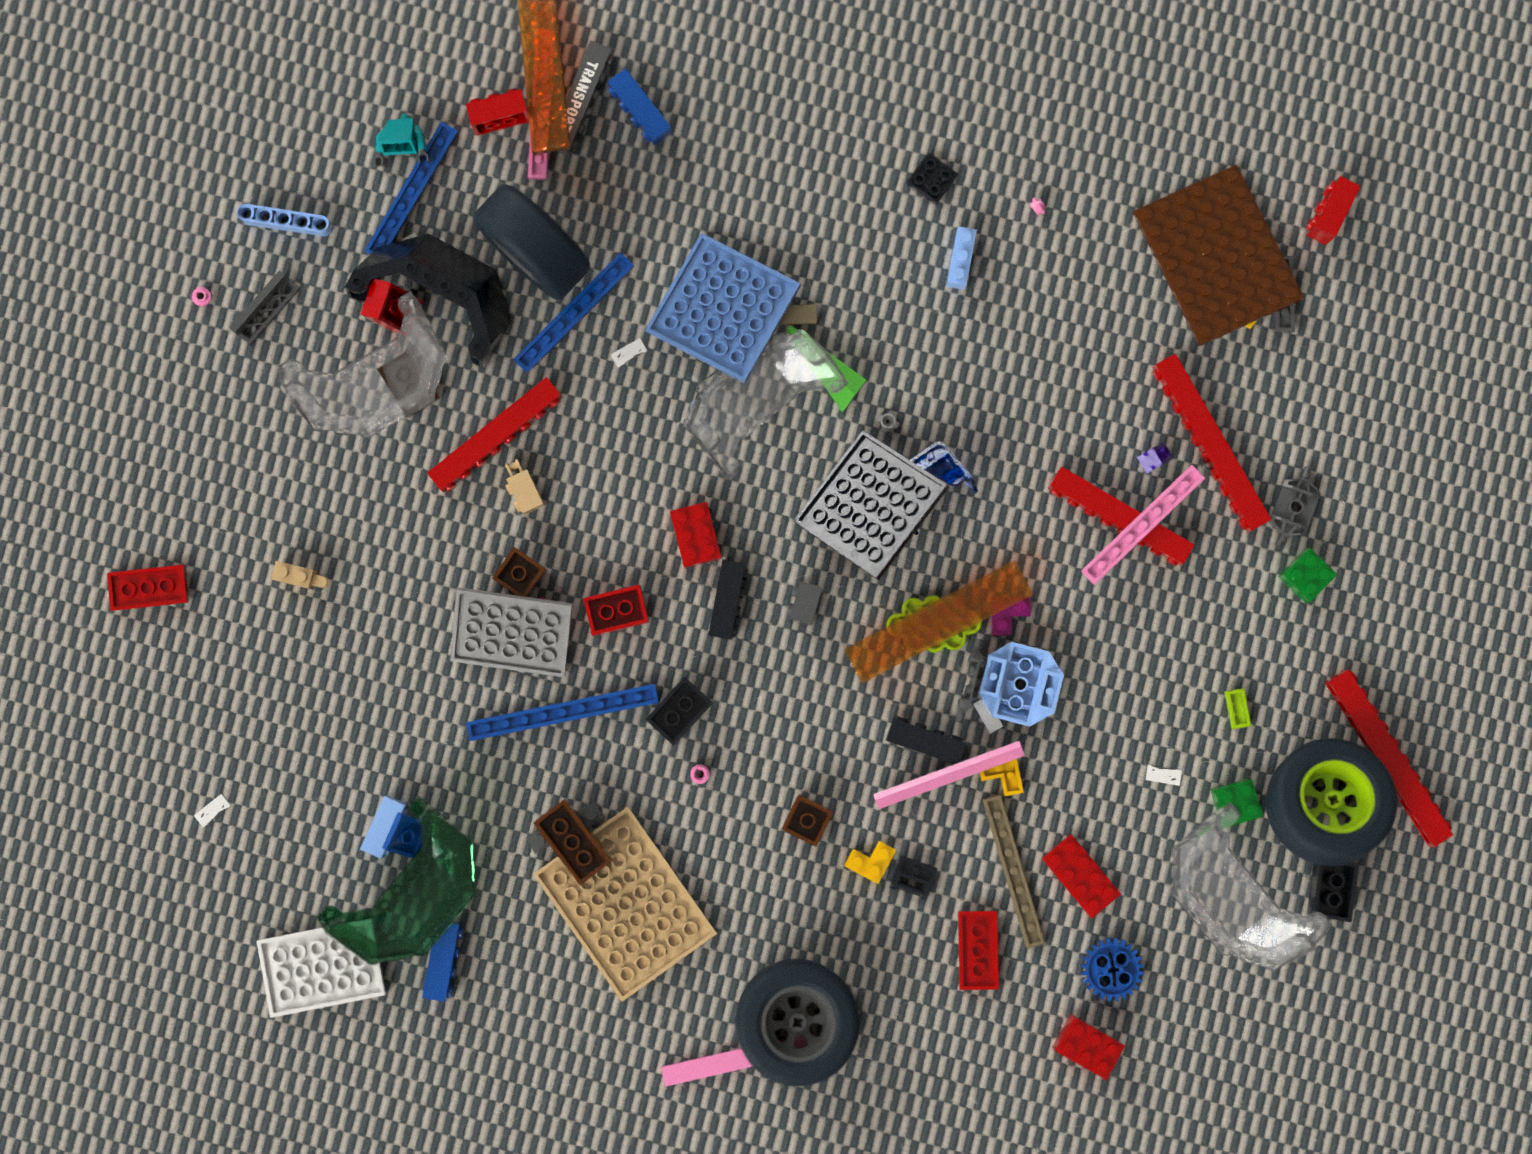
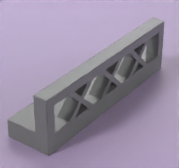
[229,270,301,345]

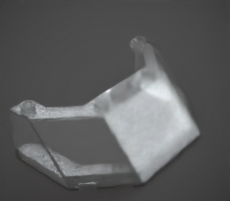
[279,291,447,438]
[682,329,849,480]
[1171,802,1333,971]

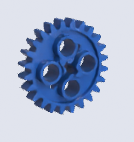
[1080,937,1144,1002]

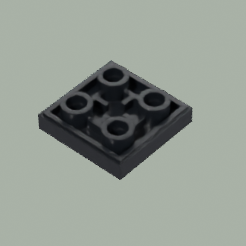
[906,152,959,205]

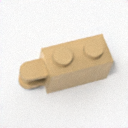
[505,459,545,515]
[271,561,330,590]

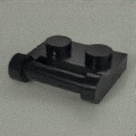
[889,855,938,901]

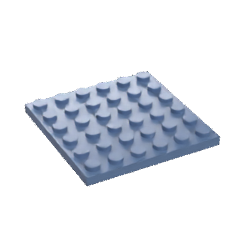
[645,233,801,383]

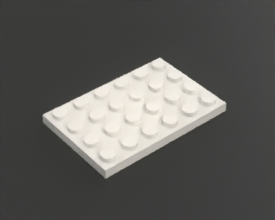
[257,918,386,1018]

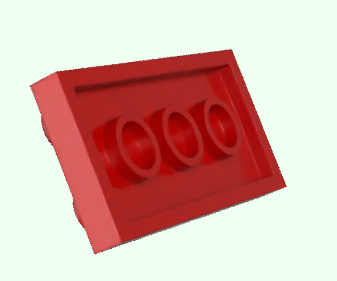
[107,565,189,611]
[1041,834,1121,919]
[958,910,999,990]

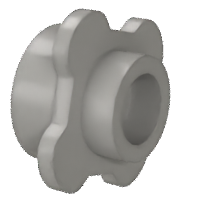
[877,411,899,433]

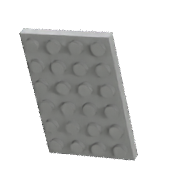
[450,587,573,677]

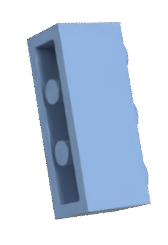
[946,226,977,290]
[360,795,409,859]

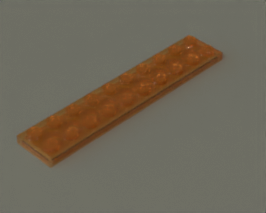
[518,0,571,155]
[844,560,1033,683]

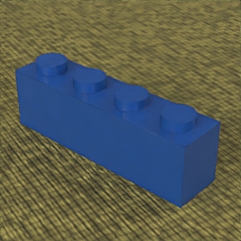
[607,68,672,146]
[422,919,464,1002]

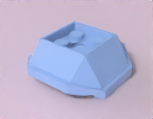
[978,642,1064,727]

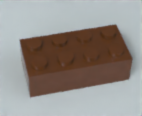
[533,798,613,885]

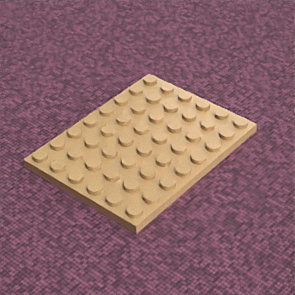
[533,806,717,1002]

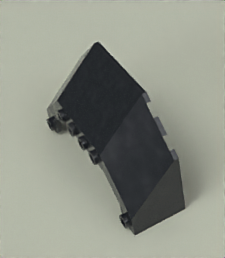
[344,233,511,370]

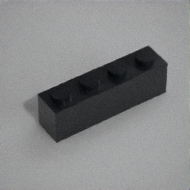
[708,560,748,640]
[885,716,967,764]

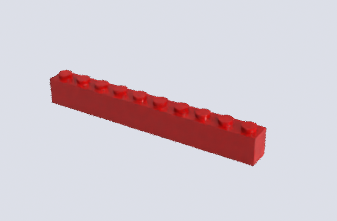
[1152,353,1272,533]
[1324,670,1453,847]

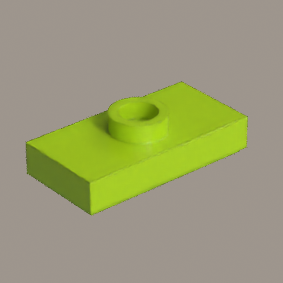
[1224,688,1252,729]

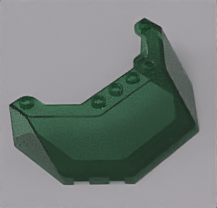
[316,795,476,965]

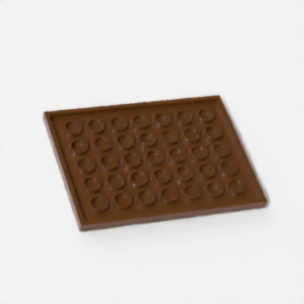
[1133,164,1304,347]

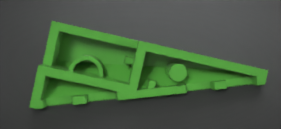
[787,325,866,412]

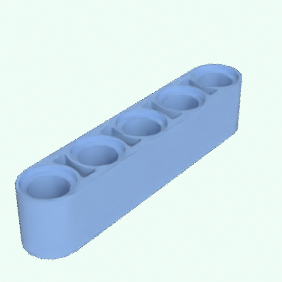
[237,204,333,236]

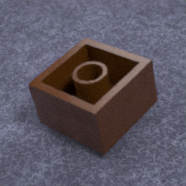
[492,547,548,597]
[781,794,833,847]

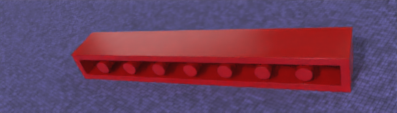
[427,377,563,492]
[1048,466,1195,566]

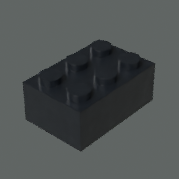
[645,677,713,746]
[1307,862,1359,922]

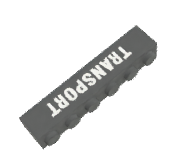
[547,40,614,157]

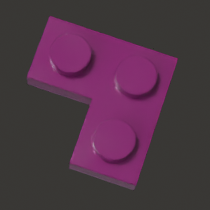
[991,597,1031,636]

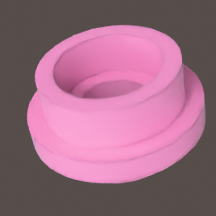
[1029,198,1046,216]
[192,287,212,306]
[690,764,710,784]

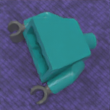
[373,114,431,167]

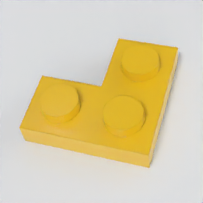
[980,759,1024,796]
[844,841,896,884]

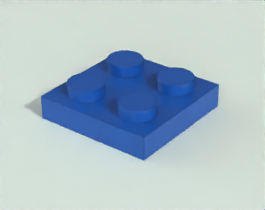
[382,812,431,859]

